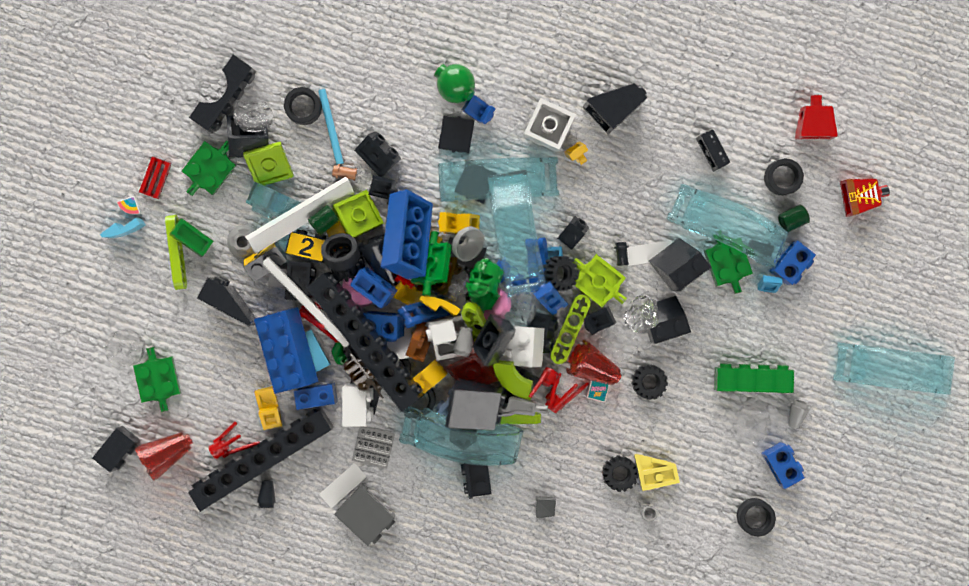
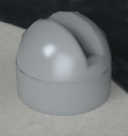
[641,506,657,521]

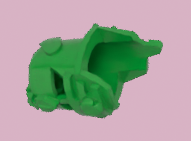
[465,258,503,315]

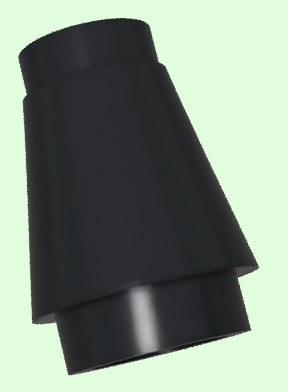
[257,480,276,508]

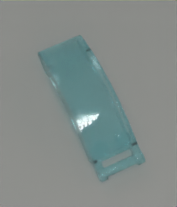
[438,157,559,202]
[487,170,546,297]
[666,184,788,268]
[833,342,955,395]
[399,406,524,466]

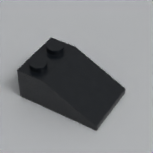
[197,276,256,326]

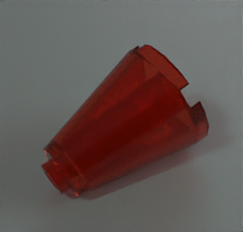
[566,340,622,385]
[135,432,193,481]

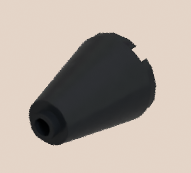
[358,233,398,286]

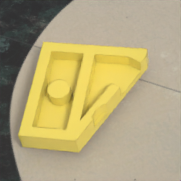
[634,453,680,491]

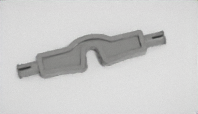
[499,396,548,417]

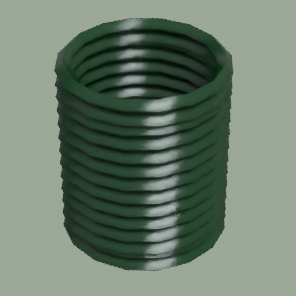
[778,204,810,233]
[308,205,340,236]

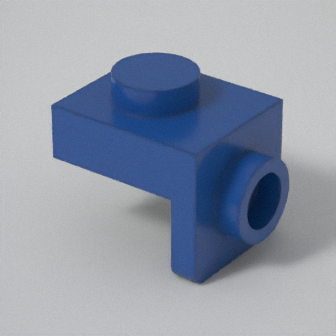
[461,95,496,124]

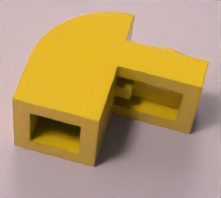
[438,212,480,234]
[412,358,448,394]

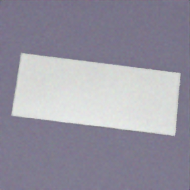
[627,240,672,266]
[319,463,367,509]

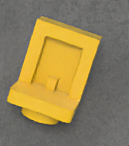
[394,282,423,305]

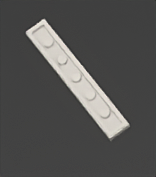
[246,177,355,254]
[263,257,349,347]

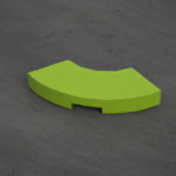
[493,360,533,400]

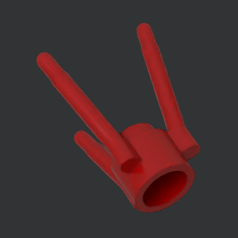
[299,302,338,342]
[529,367,560,408]
[545,373,589,414]
[209,422,260,459]

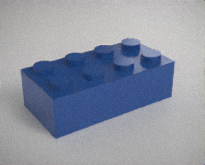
[381,189,433,279]
[254,307,319,394]

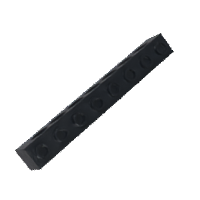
[307,272,424,413]
[188,408,334,512]

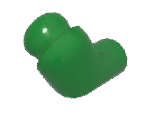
[331,341,348,365]

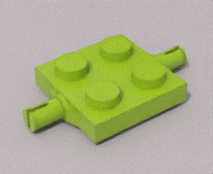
[573,254,627,308]

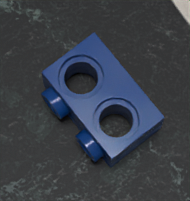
[769,241,816,285]
[350,267,398,308]
[363,310,404,342]
[294,383,338,410]
[761,442,805,489]

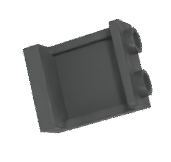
[334,483,396,546]

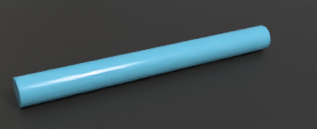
[318,89,344,165]

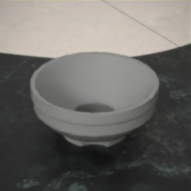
[227,225,257,260]
[452,227,485,261]

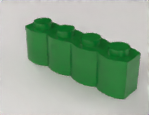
[714,363,794,393]

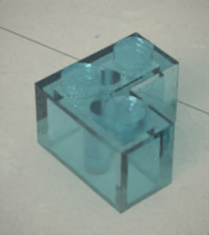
[246,182,301,219]

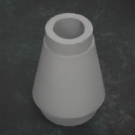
[453,327,473,357]
[788,399,810,429]

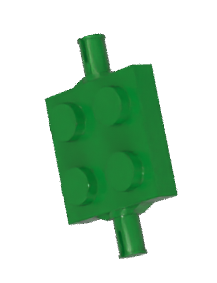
[181,140,237,196]
[704,230,753,294]
[411,231,452,296]
[133,347,181,412]

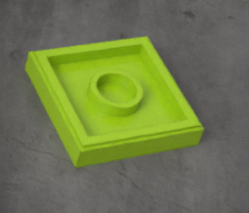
[243,141,294,188]
[332,190,384,238]

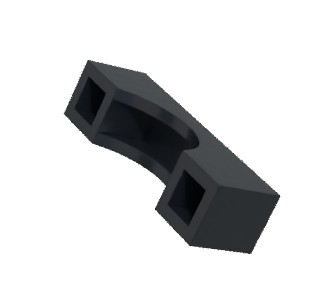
[188,54,256,134]

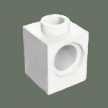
[426,319,457,345]

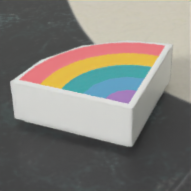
[116,196,142,215]

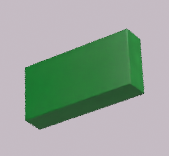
[169,218,214,257]

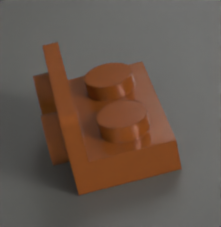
[405,322,431,362]

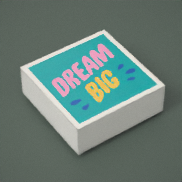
[586,379,610,403]

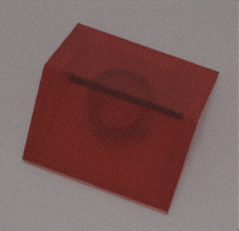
[445,353,499,384]

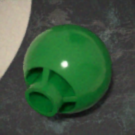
[434,64,475,103]

